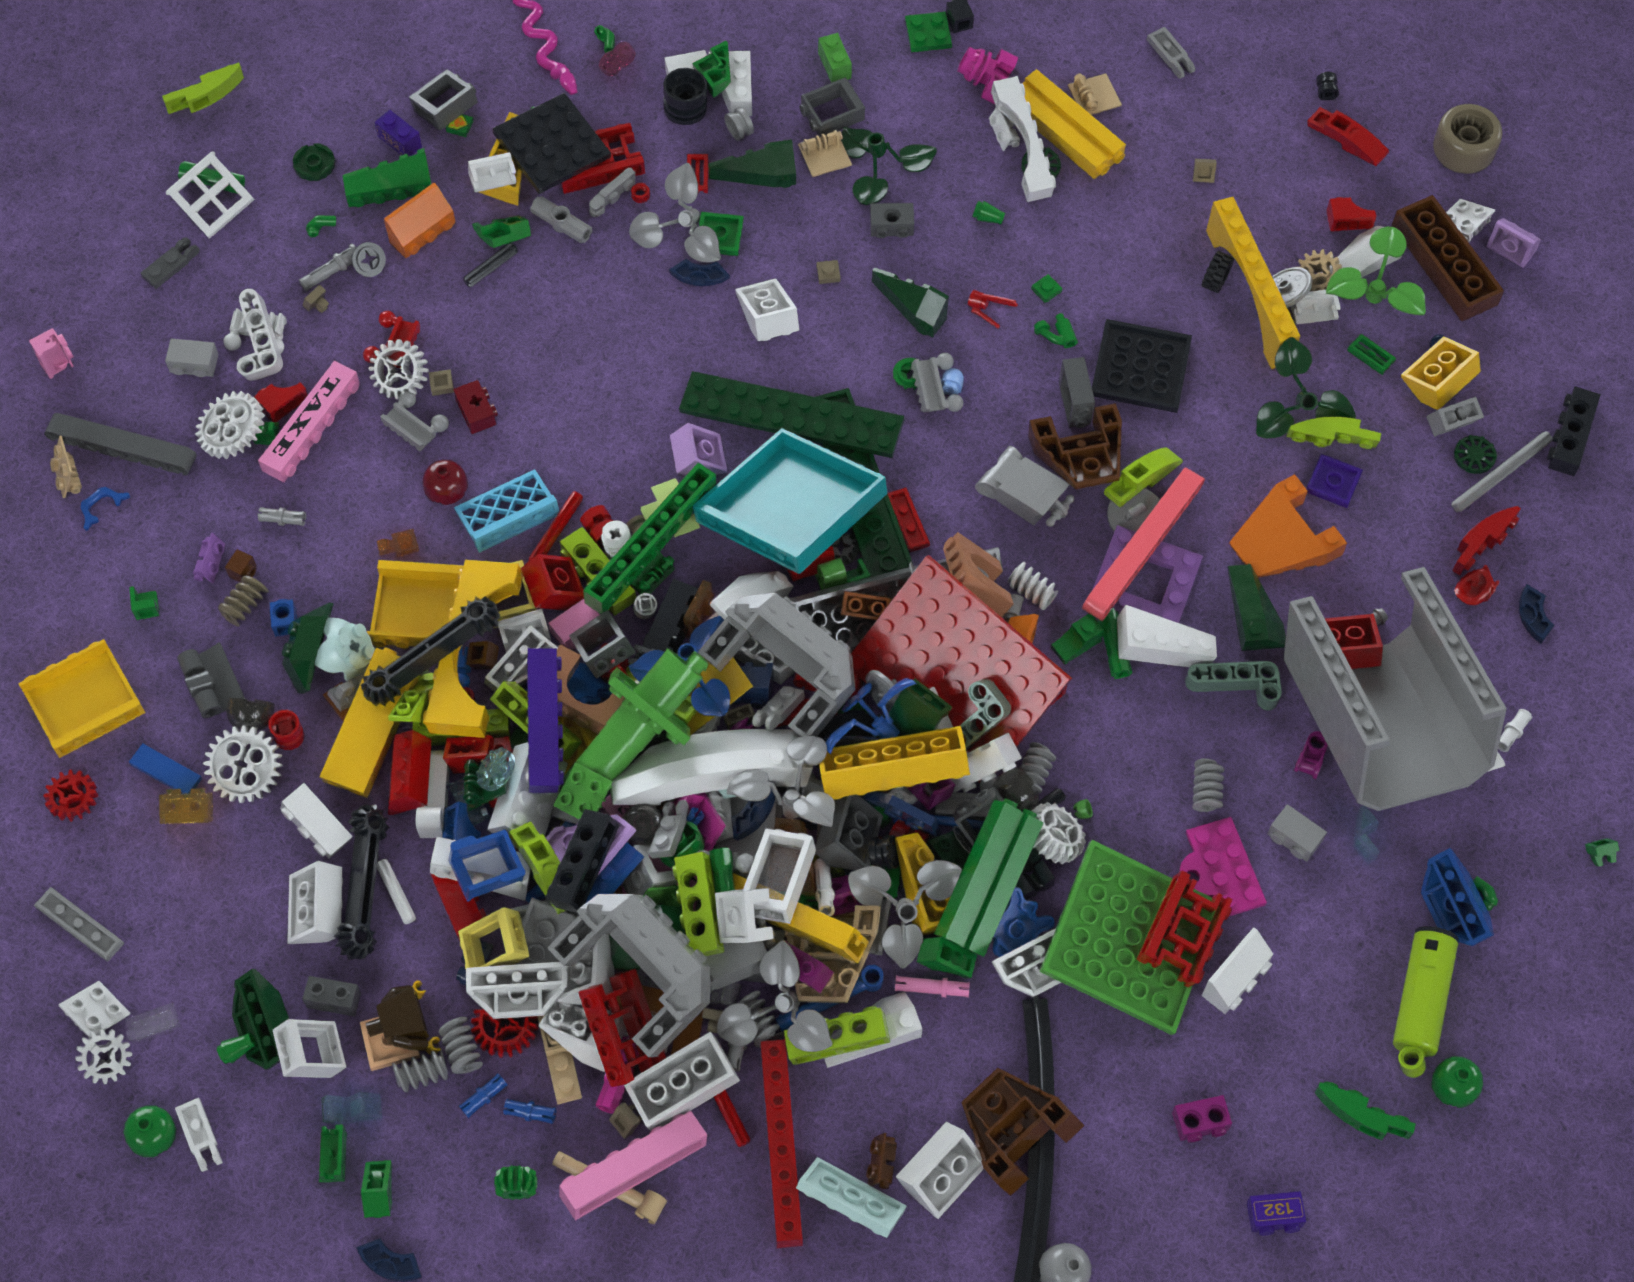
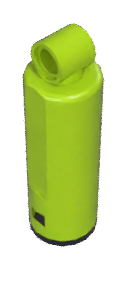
[1393,926,1459,1078]

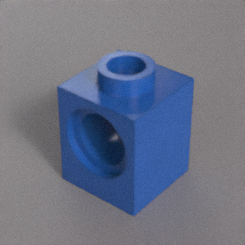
[270,599,297,637]

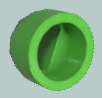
[1073,799,1093,819]

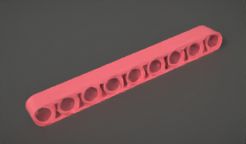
[1082,467,1205,621]

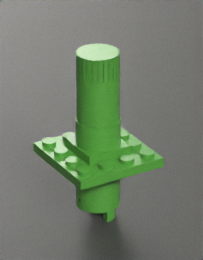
[563,649,709,783]

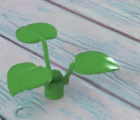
[1326,226,1426,315]

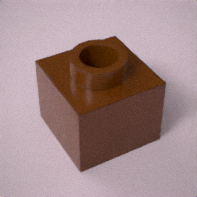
[225,549,256,583]
[466,641,499,670]

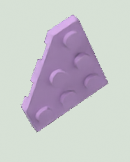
[546,814,637,875]

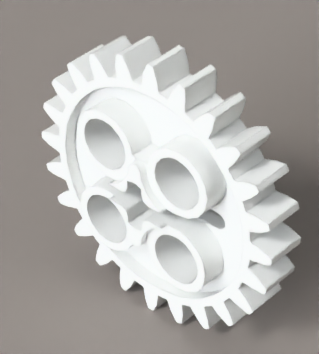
[195,391,265,459]
[203,725,283,803]

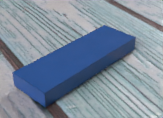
[129,743,202,798]

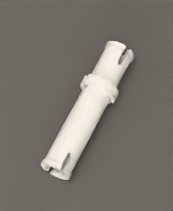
[814,858,835,916]

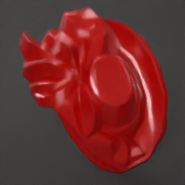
[1454,565,1499,605]

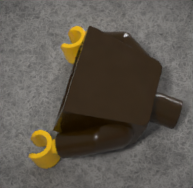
[366,980,441,1055]

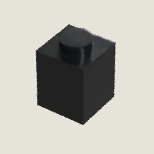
[946,0,974,33]

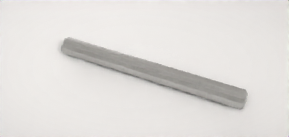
[1451,431,1553,512]

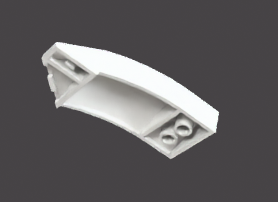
[610,729,813,805]

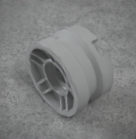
[724,107,754,141]

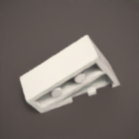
[709,51,752,116]
[484,625,558,692]
[950,733,1022,793]
[280,783,353,859]

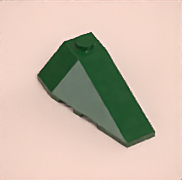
[708,139,796,188]
[872,268,949,338]
[1227,564,1286,651]

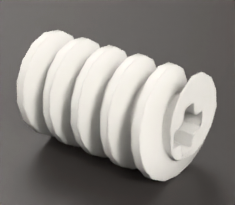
[602,521,631,560]
[1008,562,1058,610]

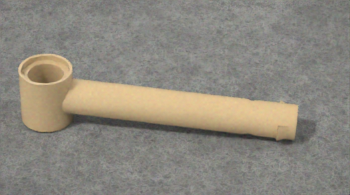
[552,1151,667,1224]

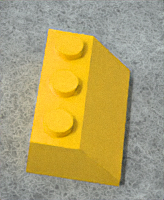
[1401,336,1481,410]

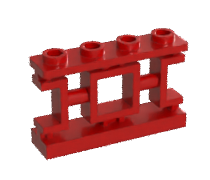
[561,123,645,194]
[1136,870,1233,988]
[579,969,666,1087]

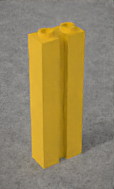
[1023,69,1126,179]
[319,648,421,798]
[733,873,869,964]

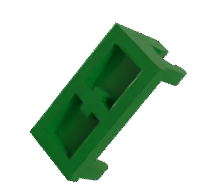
[319,1125,347,1183]

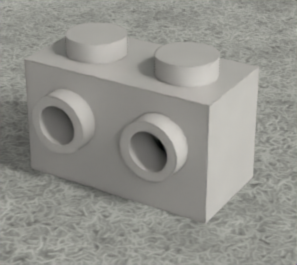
[165,339,219,377]
[1267,804,1327,862]

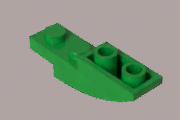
[1315,1082,1416,1140]

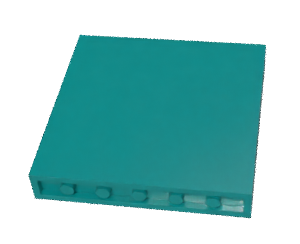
[693,428,888,574]

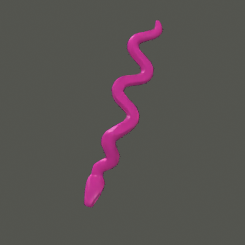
[512,0,577,95]

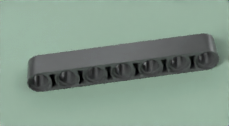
[44,413,197,476]

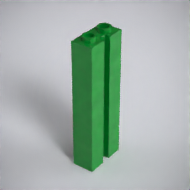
[934,799,1044,957]

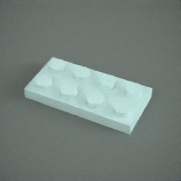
[796,1157,907,1238]

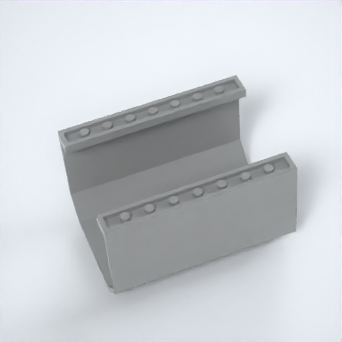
[1284,567,1507,811]

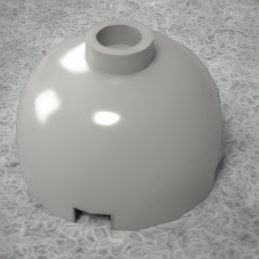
[1038,1243,1092,1282]

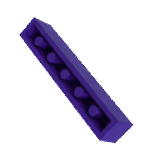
[527,648,563,793]

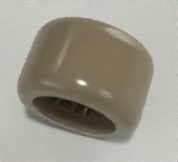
[1433,104,1502,174]

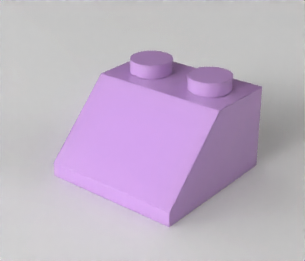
[1486,218,1541,268]
[670,423,727,476]

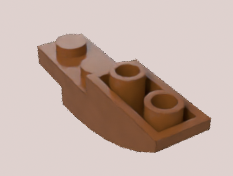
[841,591,893,620]

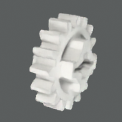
[75,1028,132,1084]

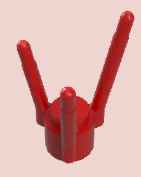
[968,290,1018,329]

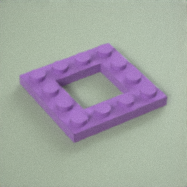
[1092,525,1203,623]

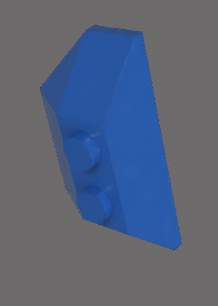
[1421,848,1494,946]

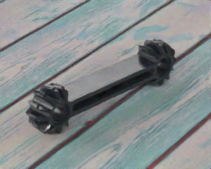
[361,596,500,707]
[334,804,390,960]

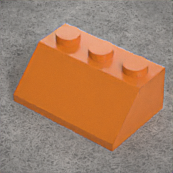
[384,183,455,258]

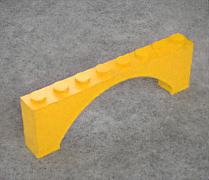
[1206,197,1300,369]
[423,560,523,738]

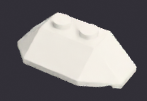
[992,928,1061,997]
[466,962,568,1019]

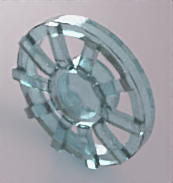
[476,747,515,791]

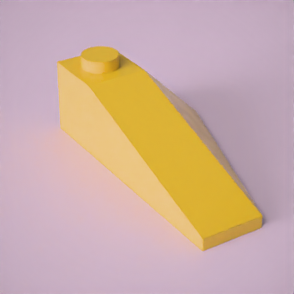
[895,833,951,936]

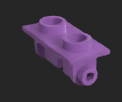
[193,533,225,583]

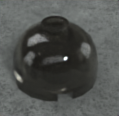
[226,698,275,732]
[992,768,1039,812]
[621,804,663,847]

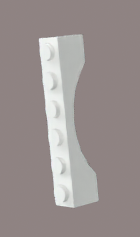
[991,76,1056,202]

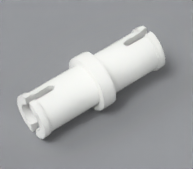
[1498,709,1532,752]

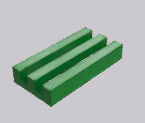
[1347,334,1396,375]

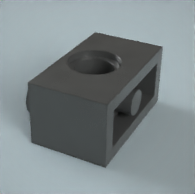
[870,203,914,238]
[302,976,361,1017]

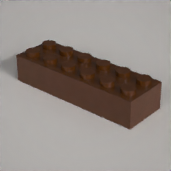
[1391,195,1504,321]

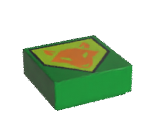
[446,114,474,137]

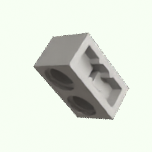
[1426,397,1484,437]

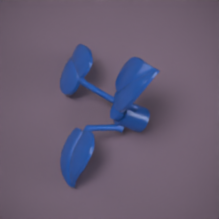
[629,616,730,717]
[825,678,916,754]

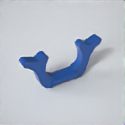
[80,487,130,531]

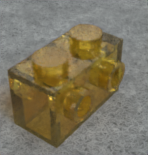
[159,788,213,824]

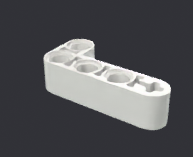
[237,289,283,381]
[416,751,450,838]

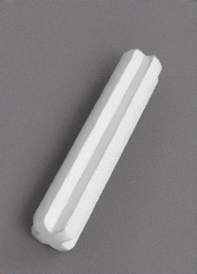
[377,859,416,924]

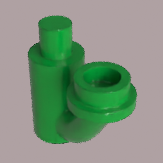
[1034,313,1078,348]

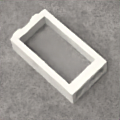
[743,829,816,924]

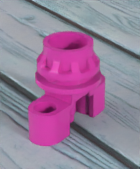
[957,47,1018,104]

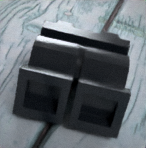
[1016,848,1055,900]

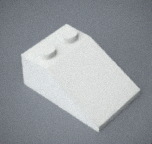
[735,279,799,341]

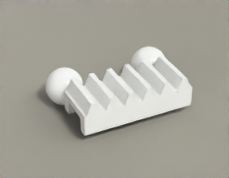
[223,308,287,354]

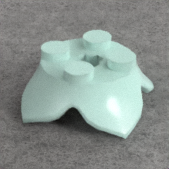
[315,618,375,681]

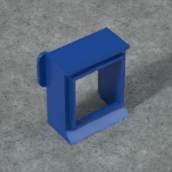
[448,829,526,902]

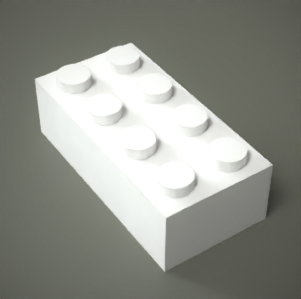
[487,742,568,848]
[624,1032,740,1131]

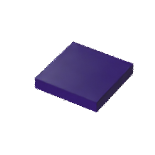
[1306,454,1363,508]

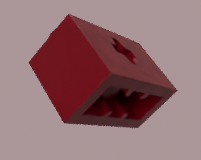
[453,380,498,434]

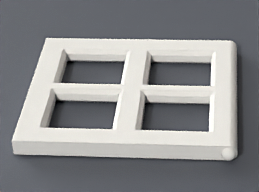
[166,151,255,238]

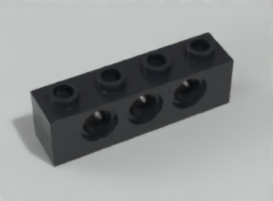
[1546,386,1601,476]
[545,809,620,913]

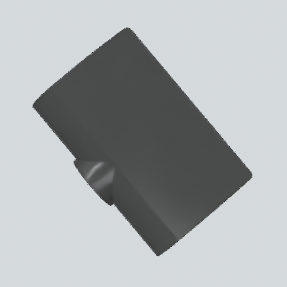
[177,642,245,718]

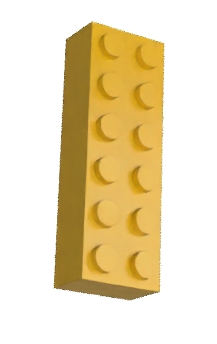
[820,726,970,799]

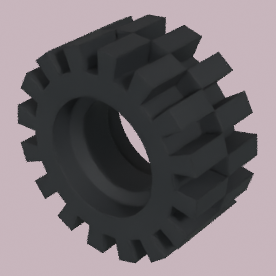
[1202,251,1234,293]

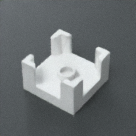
[623,843,678,896]
[715,888,773,943]

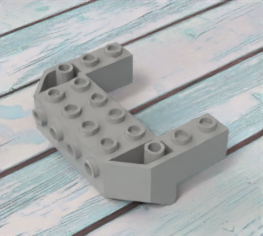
[698,593,855,737]
[548,894,710,1057]

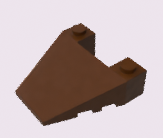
[1028,403,1122,490]
[961,1068,1085,1196]

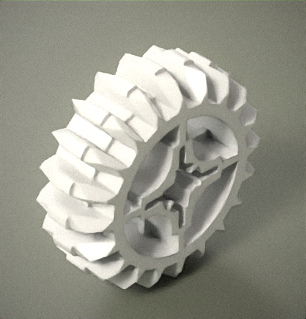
[368,339,429,400]
[1031,802,1086,865]

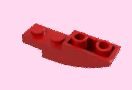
[1307,107,1389,166]
[1452,506,1521,576]

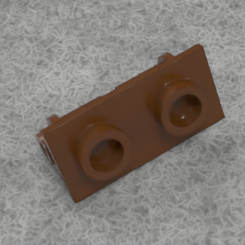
[866,1133,897,1189]

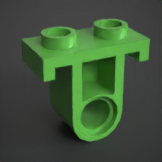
[815,558,847,590]

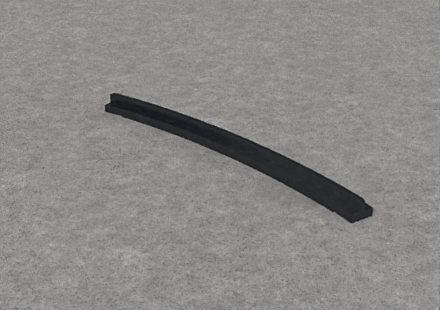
[1013,996,1055,1282]

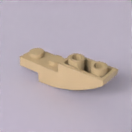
[537,1012,582,1104]

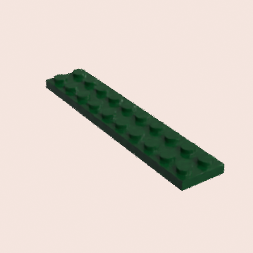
[679,371,905,458]
[816,388,914,577]

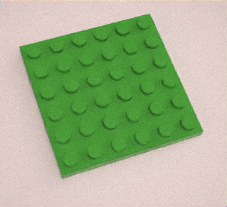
[1039,840,1216,1035]

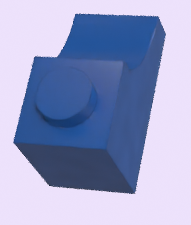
[443,801,481,840]

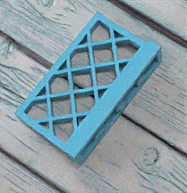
[454,469,559,553]

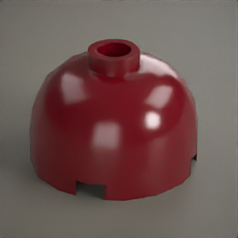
[422,459,468,505]

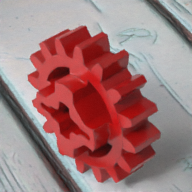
[43,769,98,822]

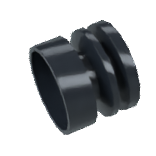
[663,68,707,125]

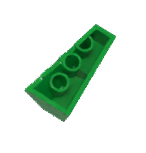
[342,148,431,207]

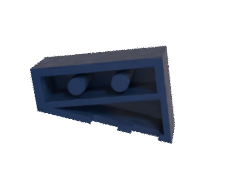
[731,662,774,708]

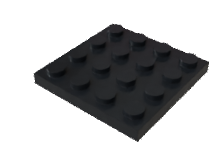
[493,92,611,194]
[1092,319,1192,413]

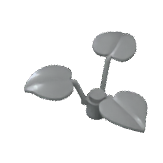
[629,163,721,263]
[727,736,835,827]
[848,860,962,969]
[717,940,833,1052]

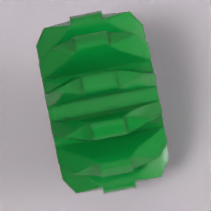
[494,1165,537,1200]

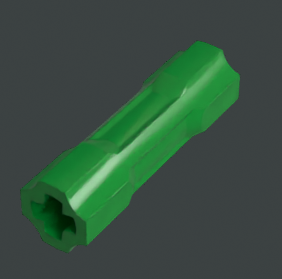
[178,161,245,194]
[1097,608,1132,679]
[709,847,735,912]

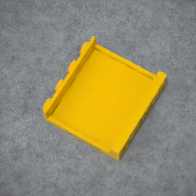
[367,560,464,649]
[18,639,145,758]

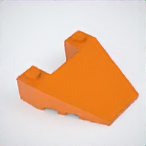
[1229,474,1347,578]

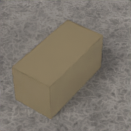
[723,703,755,730]

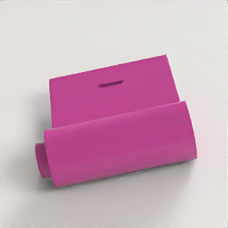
[673,792,726,852]

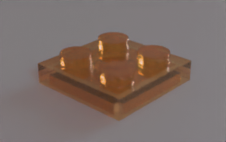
[683,580,714,640]

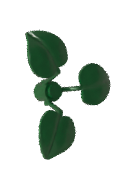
[841,127,937,205]
[1256,337,1356,438]

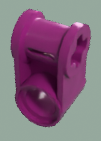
[1293,731,1328,780]

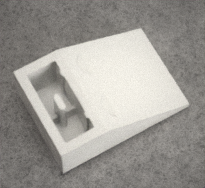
[539,1001,626,1072]

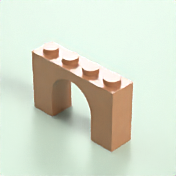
[943,532,1014,617]
[557,644,624,735]

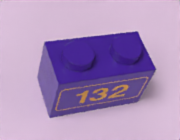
[375,110,422,156]
[1247,1191,1306,1236]

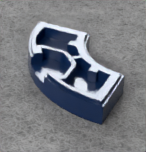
[669,258,730,286]
[1519,584,1554,644]
[731,782,776,841]
[356,1238,422,1282]

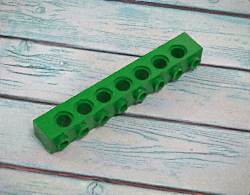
[583,463,716,614]

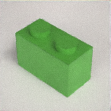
[818,33,852,83]

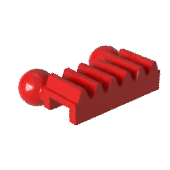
[363,310,420,369]

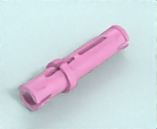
[895,975,970,998]

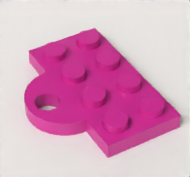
[1179,817,1267,916]

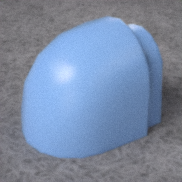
[941,368,964,395]

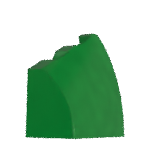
[692,40,731,97]
[472,215,531,248]

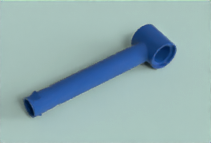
[775,965,884,1032]

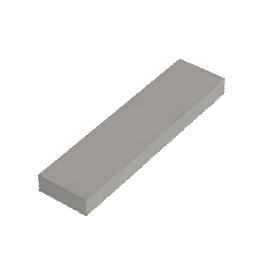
[34,887,124,962]

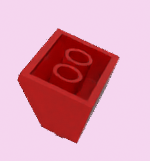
[388,730,432,815]

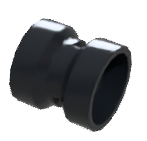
[1316,72,1339,100]

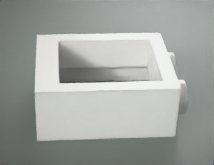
[273,1019,346,1078]

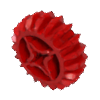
[471,1006,539,1058]

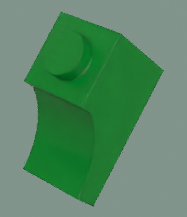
[1051,614,1104,665]
[917,937,977,979]
[361,1160,392,1218]

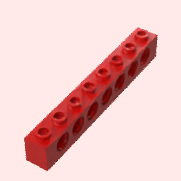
[761,1039,803,1248]

